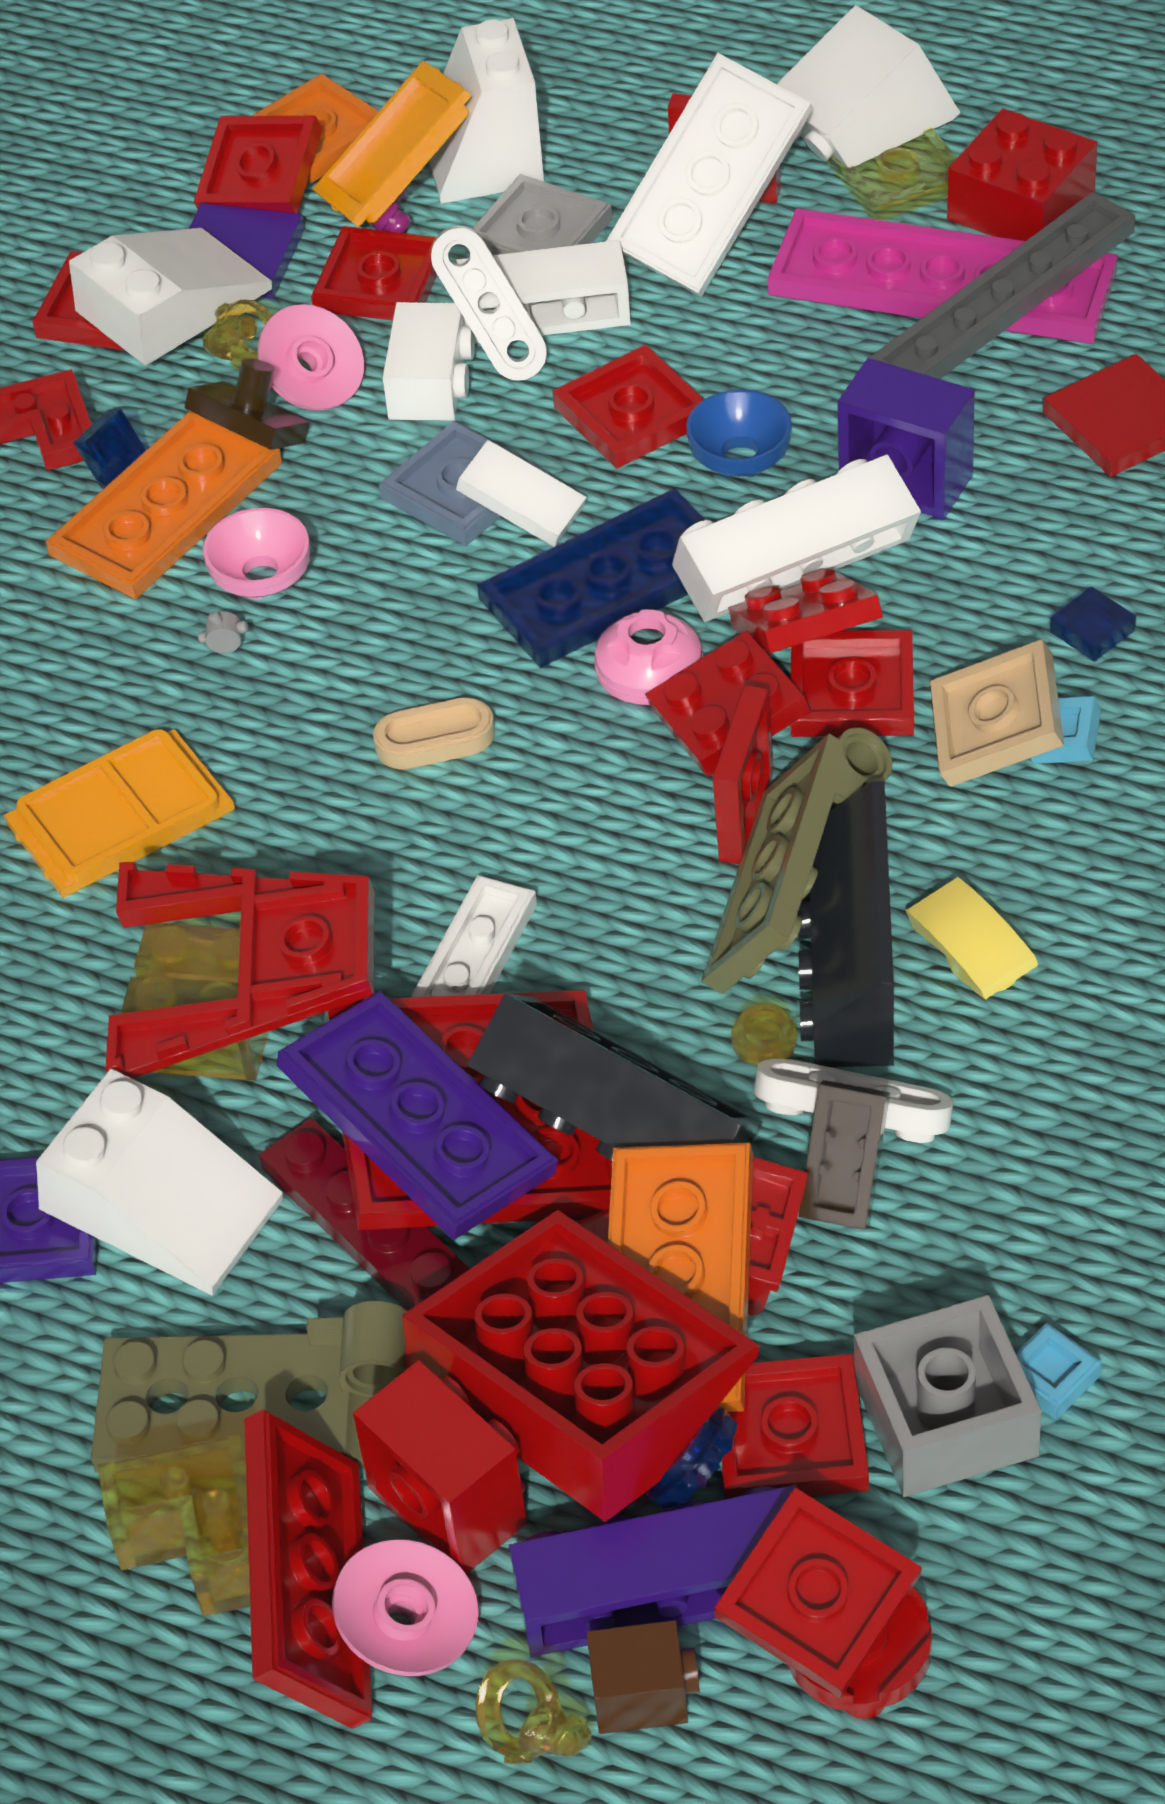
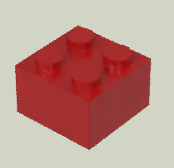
[947,108,1098,241]
[353,1360,527,1575]

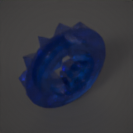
[646,1406,738,1509]

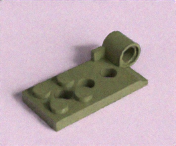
[701,728,892,994]
[91,1301,407,1473]

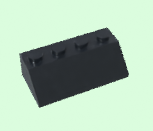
[797,781,894,1067]
[467,994,762,1160]

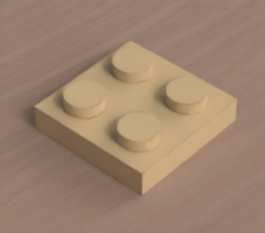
[930,639,1064,787]

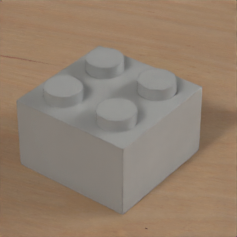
[854,1295,1042,1498]

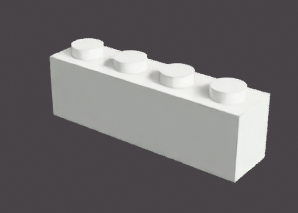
[672,454,921,623]

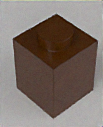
[586,1620,700,1734]

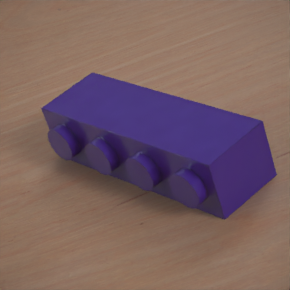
[509,1485,797,1657]

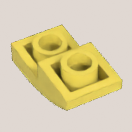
[905,877,1038,1000]

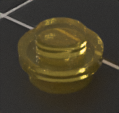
[731,1003,797,1066]

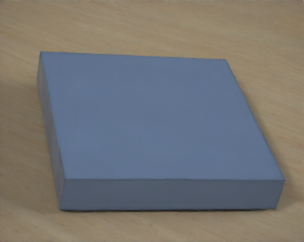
[379,421,540,546]

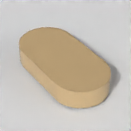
[373,698,495,770]

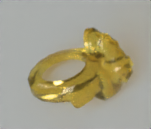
[202,299,273,372]
[475,1659,592,1764]

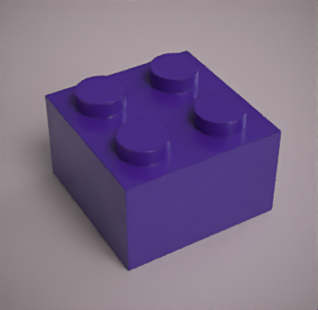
[838,358,975,520]

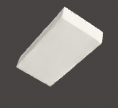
[456,440,587,547]

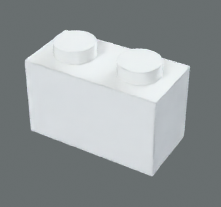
[383,302,475,421]

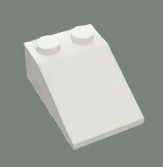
[69,228,272,366]
[36,1069,283,1296]

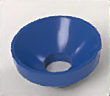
[686,389,792,478]

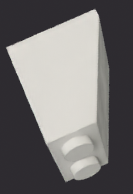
[777,5,960,169]
[428,18,544,204]

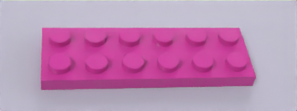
[768,208,1118,344]

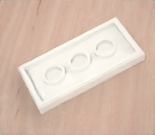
[606,53,813,297]

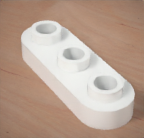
[431,226,546,381]
[754,1059,954,1143]

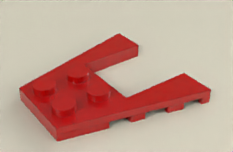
[105,862,375,1079]

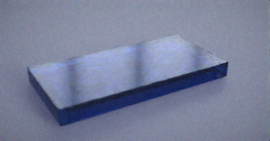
[477,488,705,668]

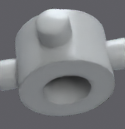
[198,611,249,653]

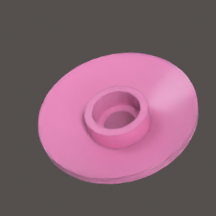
[258,304,364,411]
[332,1540,479,1676]

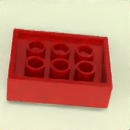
[402,1210,759,1522]

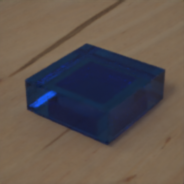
[73,408,146,489]
[1050,586,1136,662]

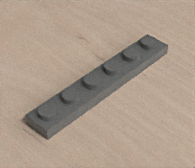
[869,192,1135,379]

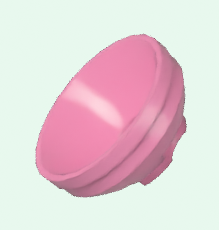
[203,508,310,600]
[594,609,703,705]

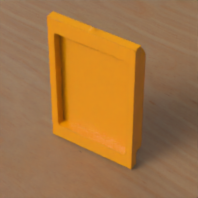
[312,60,472,228]
[4,729,235,899]

